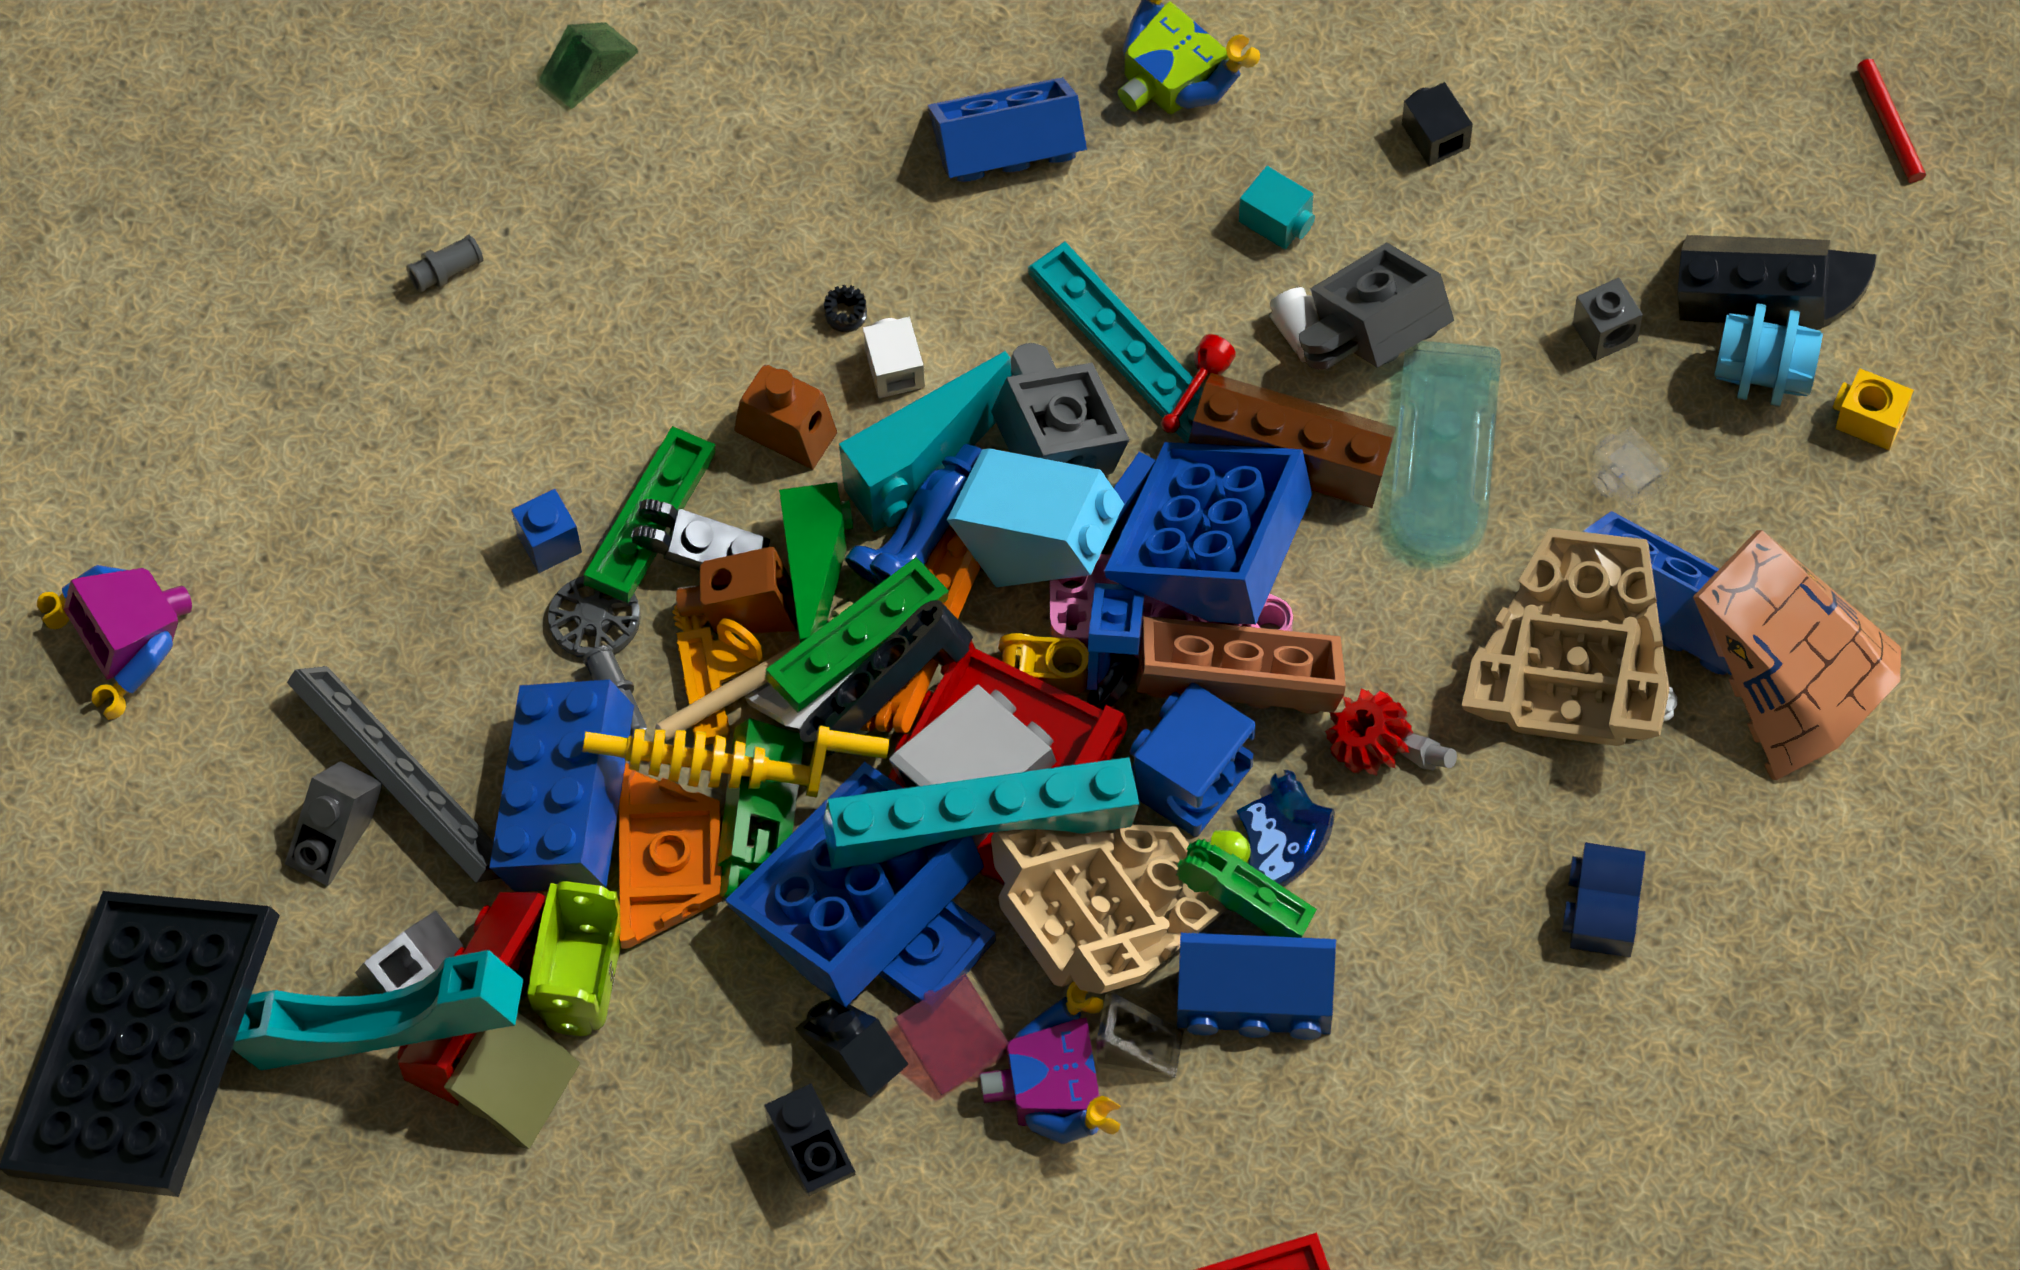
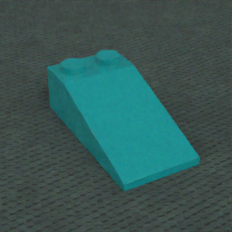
[839,351,1011,532]

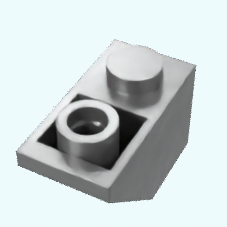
[285,761,383,886]
[355,910,465,994]

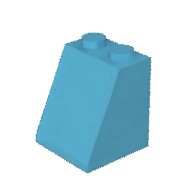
[947,448,1124,587]

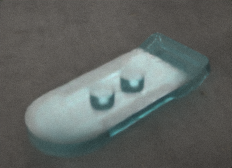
[1389,341,1501,564]

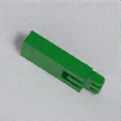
[717,718,804,898]

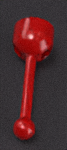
[1161,334,1236,433]

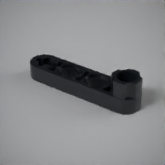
[800,600,973,757]

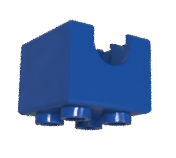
[1130,683,1255,837]

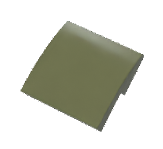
[444,1013,580,1149]

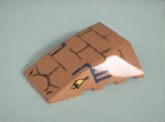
[1693,530,1901,780]

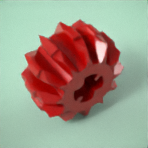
[1325,688,1413,776]

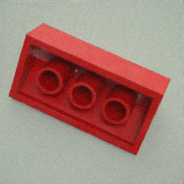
[397,892,547,1106]

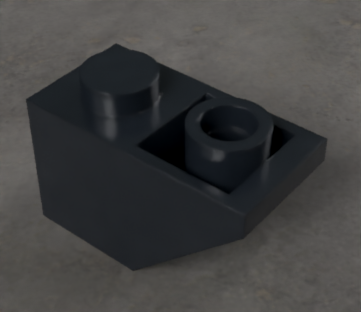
[795,998,909,1098]
[764,1083,856,1197]

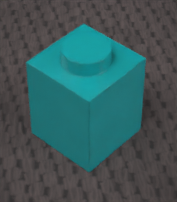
[1239,166,1315,250]

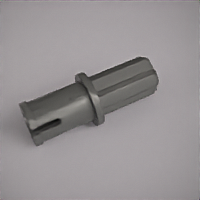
[583,645,647,736]

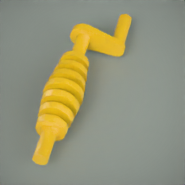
[582,726,889,797]

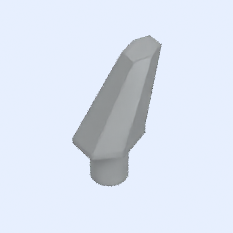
[1401,734,1457,771]

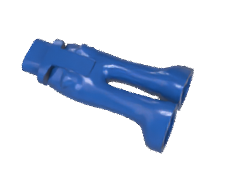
[845,444,982,586]

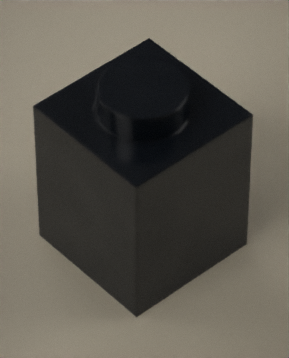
[1402,82,1473,167]

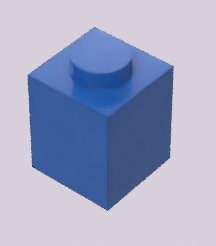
[511,489,582,573]

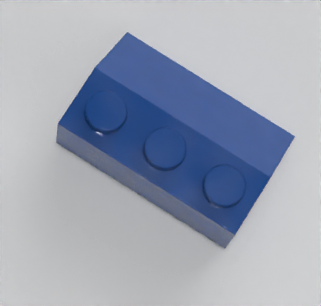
[928,77,1087,182]
[1177,933,1336,1040]

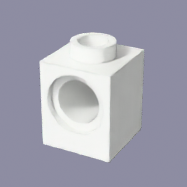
[863,317,925,398]

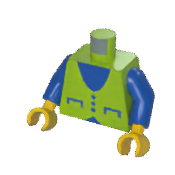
[1118,0,1260,114]

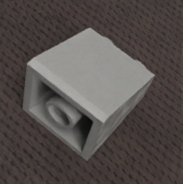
[889,684,1057,848]

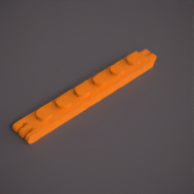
[860,449,1009,733]

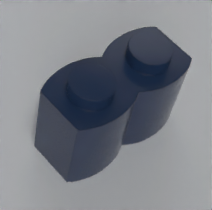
[1562,842,1646,958]

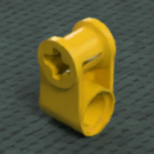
[998,633,1089,696]

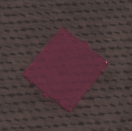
[894,973,1008,1095]

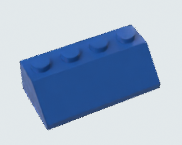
[1583,511,1732,675]

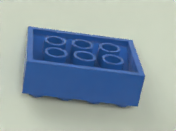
[1104,442,1313,625]
[725,762,985,1008]

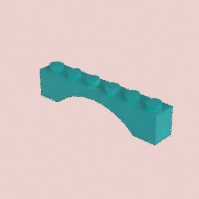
[823,757,1140,869]
[232,950,523,1071]

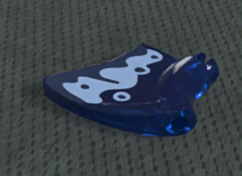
[1237,769,1335,887]

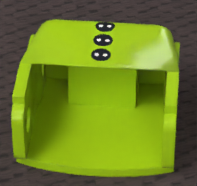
[528,881,621,1036]

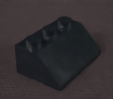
[1678,235,1831,327]

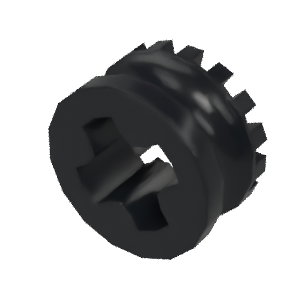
[824,285,867,332]

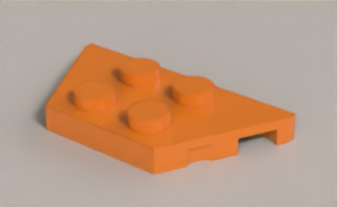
[619,763,722,949]

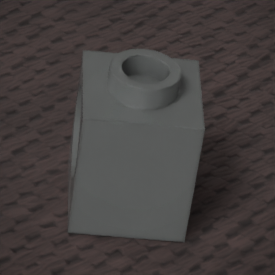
[1572,277,1643,361]

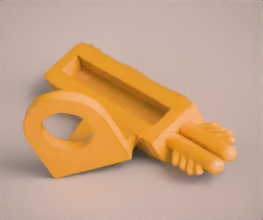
[672,605,763,745]

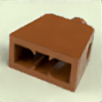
[734,365,837,470]
[676,547,796,634]

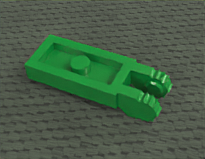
[1176,838,1317,938]

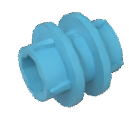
[1714,303,1823,407]

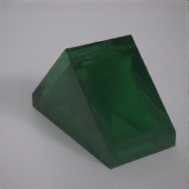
[539,22,638,109]

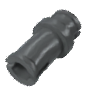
[406,234,483,293]

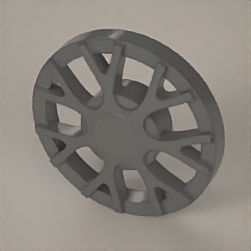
[548,576,641,658]

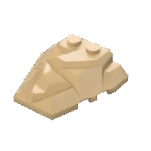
[1462,528,1670,746]
[991,824,1227,994]

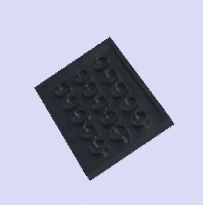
[0,891,280,1197]

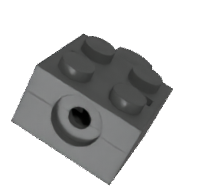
[1299,242,1454,370]
[991,343,1130,475]

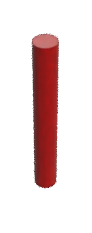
[1857,59,1926,183]

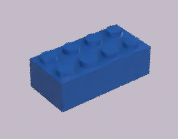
[489,679,634,892]

